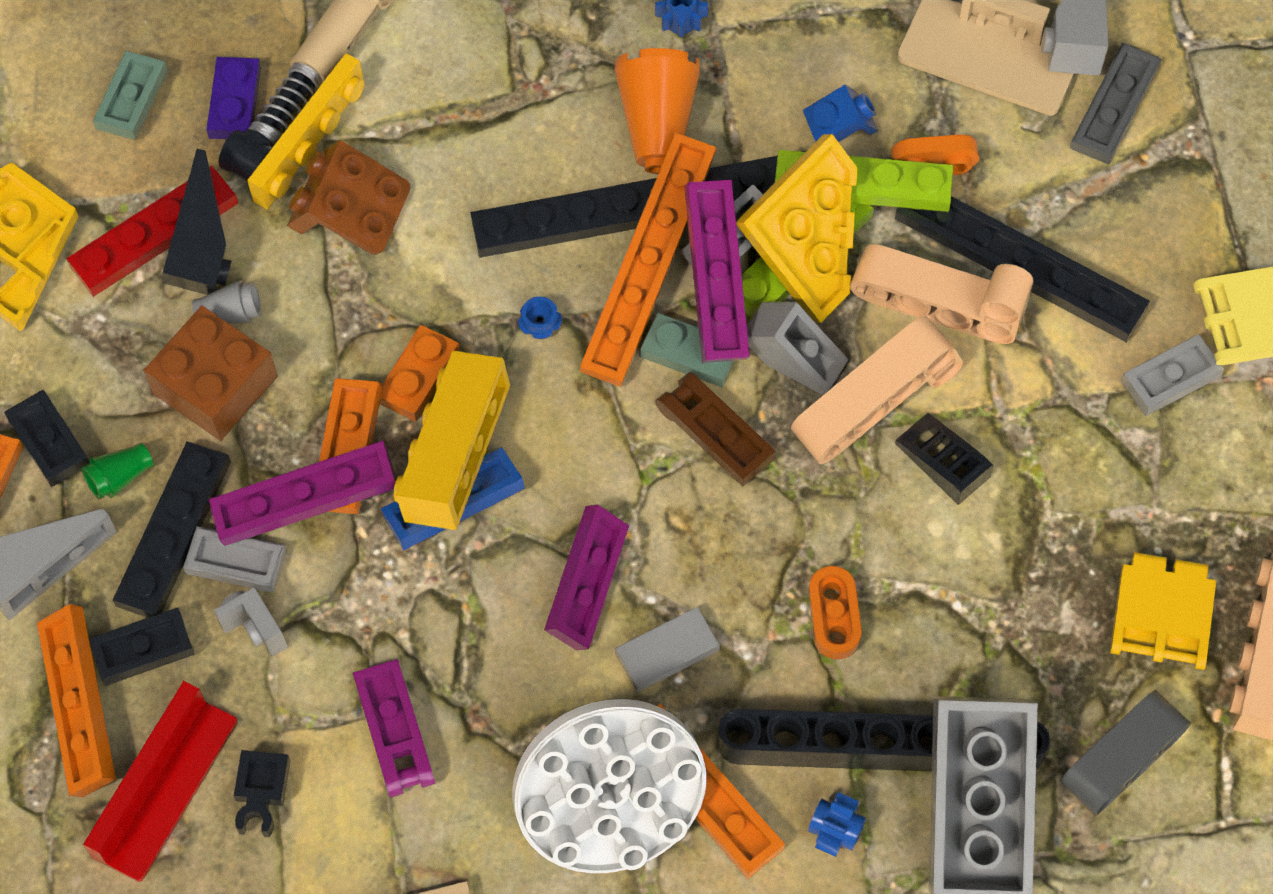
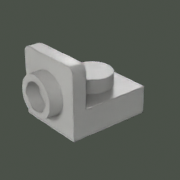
[214,587,288,657]

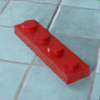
[66,165,239,297]

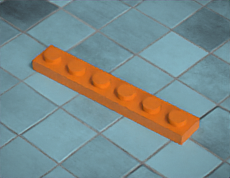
[580,132,717,387]

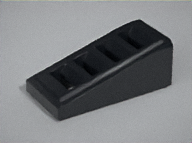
[895,413,994,505]

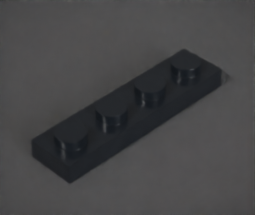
[113,441,231,618]

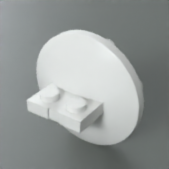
[512,699,706,873]

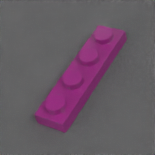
[684,180,750,363]
[209,441,396,546]

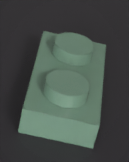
[93,51,168,140]
[640,312,735,388]

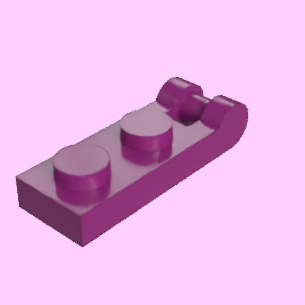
[353,659,436,798]

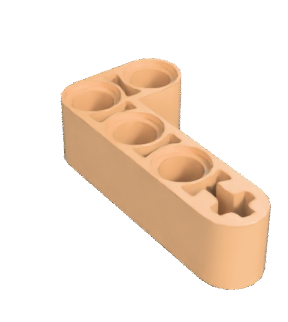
[850,244,1033,344]
[791,316,963,464]

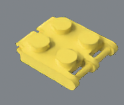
[1193,267,1273,365]

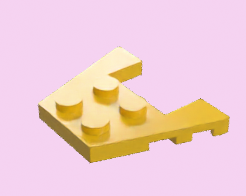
[0,162,79,331]

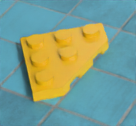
[736,134,857,323]

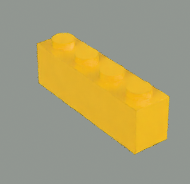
[394,351,511,530]

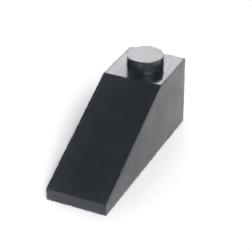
[162,148,232,295]

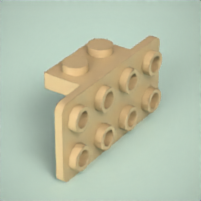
[898,0,1074,116]

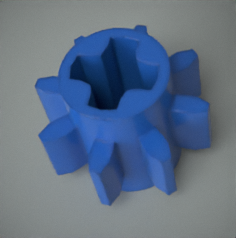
[655,0,708,37]
[808,792,866,857]

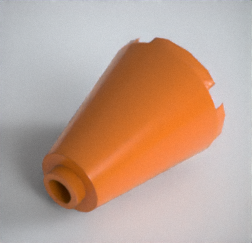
[615,48,700,174]

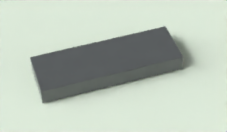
[1070,42,1161,165]

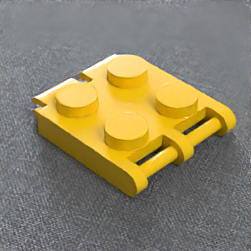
[1110,552,1216,670]

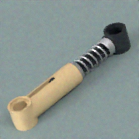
[218,0,393,182]

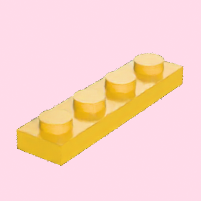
[247,53,365,210]

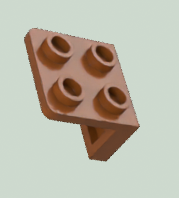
[287,140,411,255]

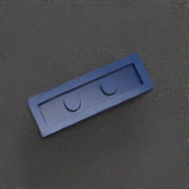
[381,447,525,551]

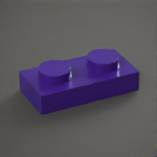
[206,57,261,140]

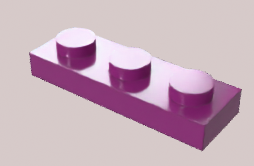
[544,504,629,650]

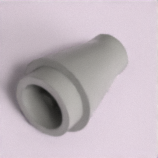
[192,280,262,323]

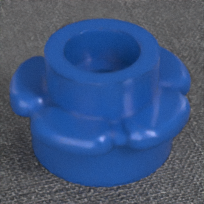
[518,297,562,339]

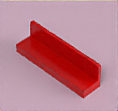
[83,680,237,882]

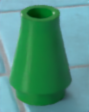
[82,442,154,500]

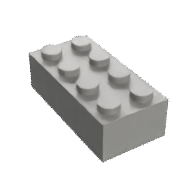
[929,696,1038,894]

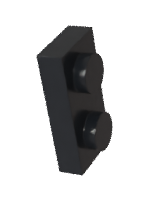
[4,389,90,488]
[89,608,195,686]

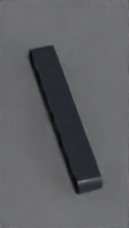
[717,709,1050,771]

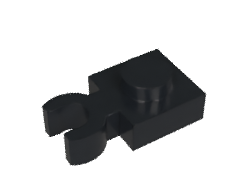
[233,750,291,837]

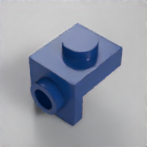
[802,84,878,142]

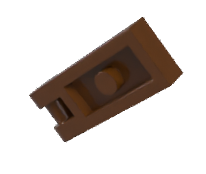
[655,372,776,487]

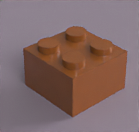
[143,305,278,441]

